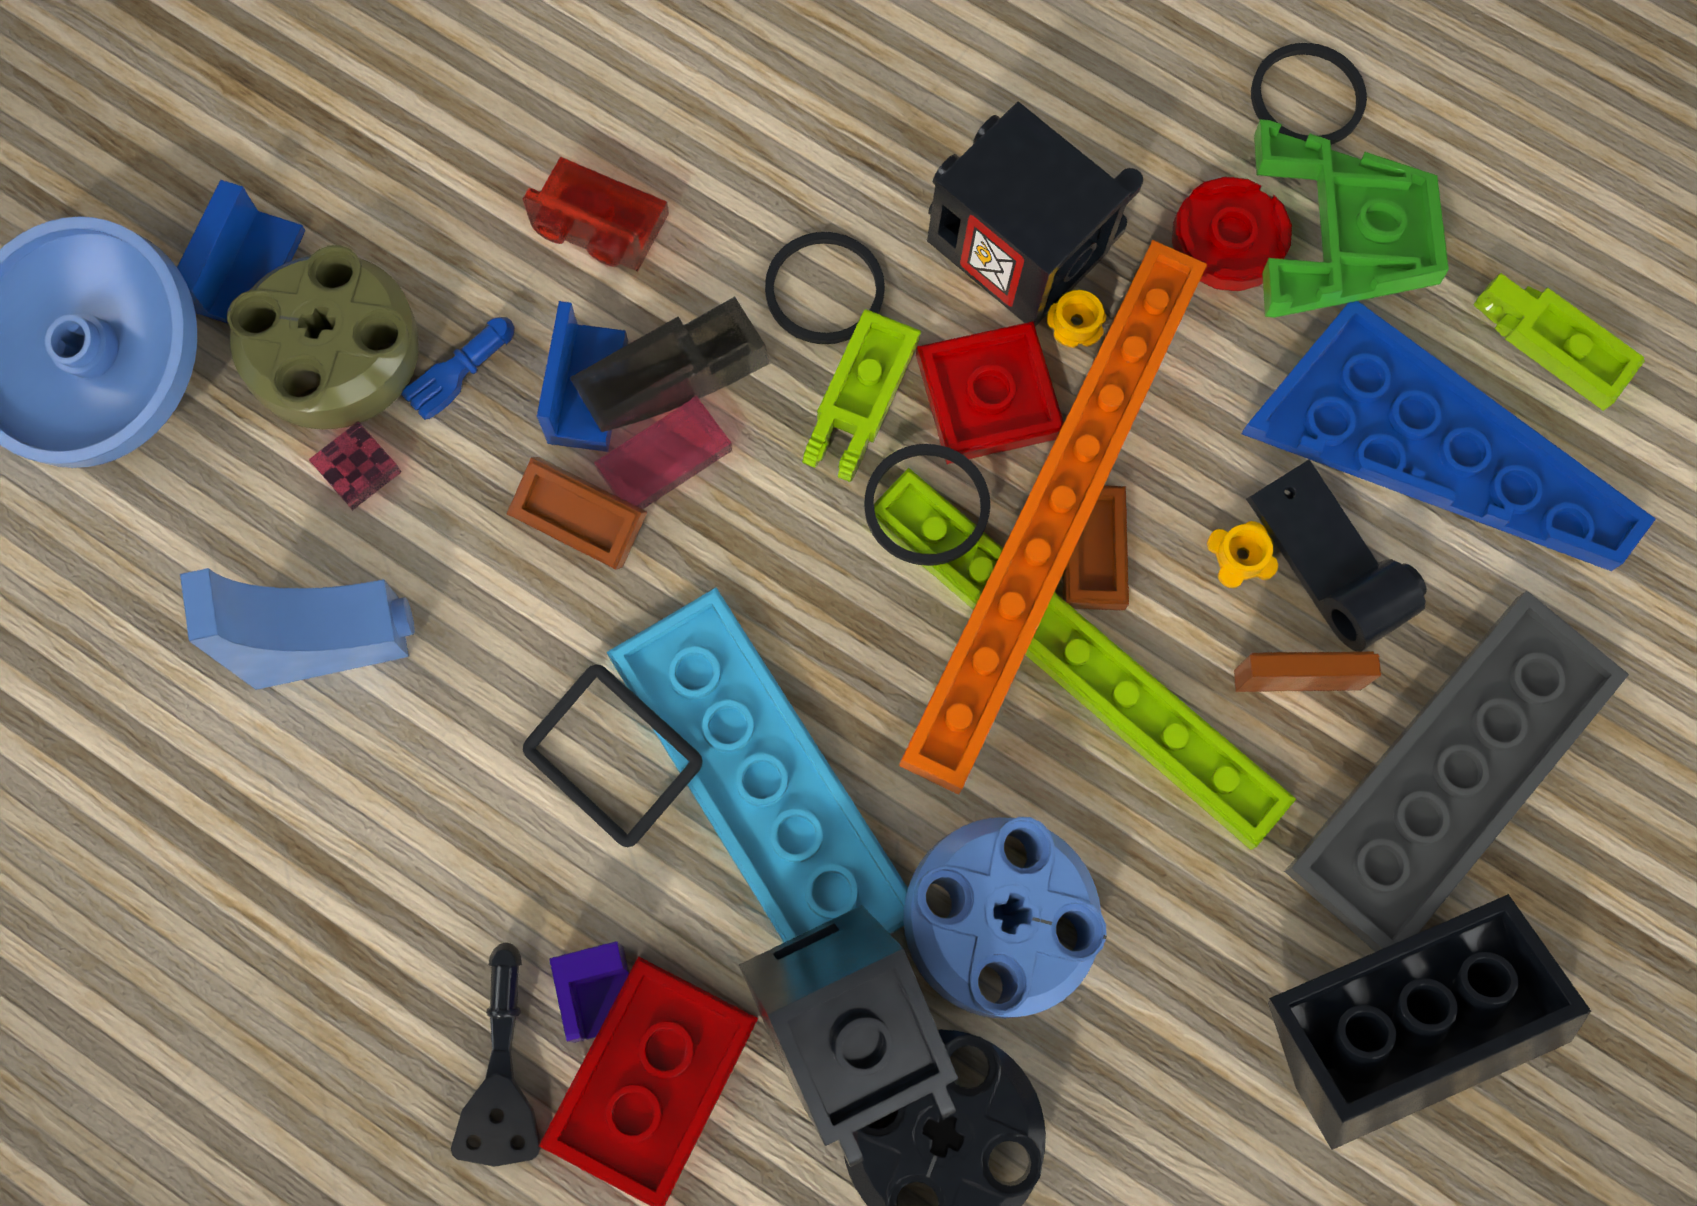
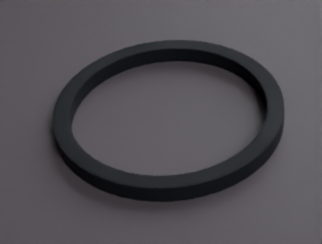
[1251,43,1367,145]
[765,232,885,344]
[864,444,990,566]

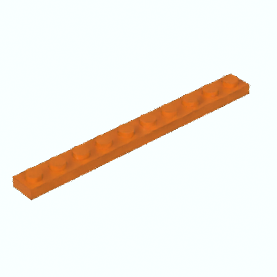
[899,240,1207,795]

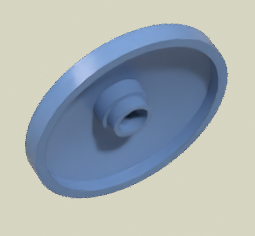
[0,217,197,468]

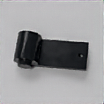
[1246,459,1427,652]

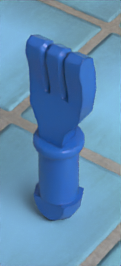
[401,317,515,420]

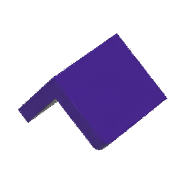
[549,941,629,1043]

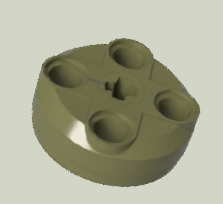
[227,245,419,430]

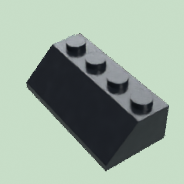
[1268,894,1591,1150]

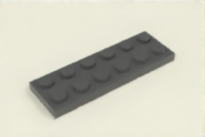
[1284,591,1629,952]

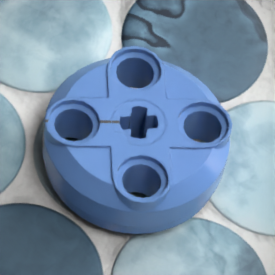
[904,817,1107,1019]

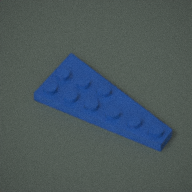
[1241,301,1656,571]

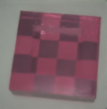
[309,421,401,511]

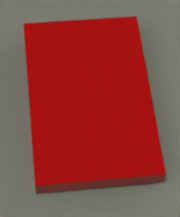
[539,956,758,1206]

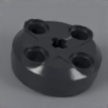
[844,1029,1046,1206]

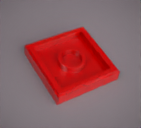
[916,321,1064,464]

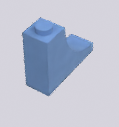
[180,568,415,690]

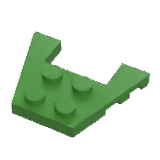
[1254,119,1449,318]

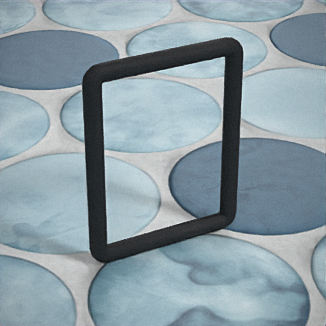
[523,664,703,847]

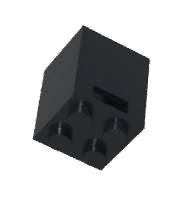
[739,905,958,1167]

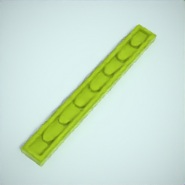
[874,468,1296,850]

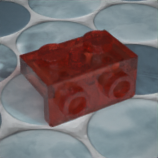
[523,157,669,272]

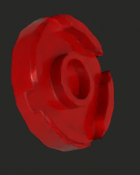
[1172,176,1292,291]

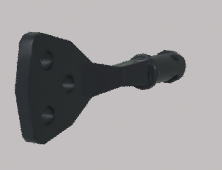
[451,942,541,1167]

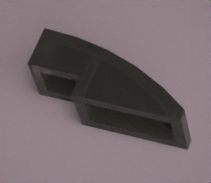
[570,296,770,432]

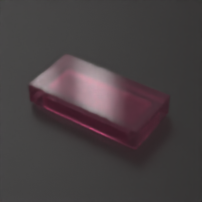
[594,396,732,509]

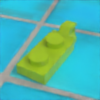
[1473,273,1645,411]

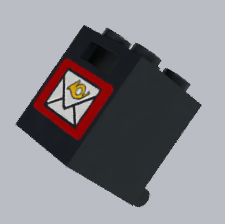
[927,101,1143,327]

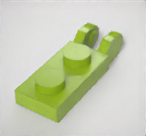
[802,309,921,482]

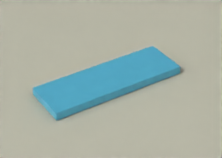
[606,588,908,943]

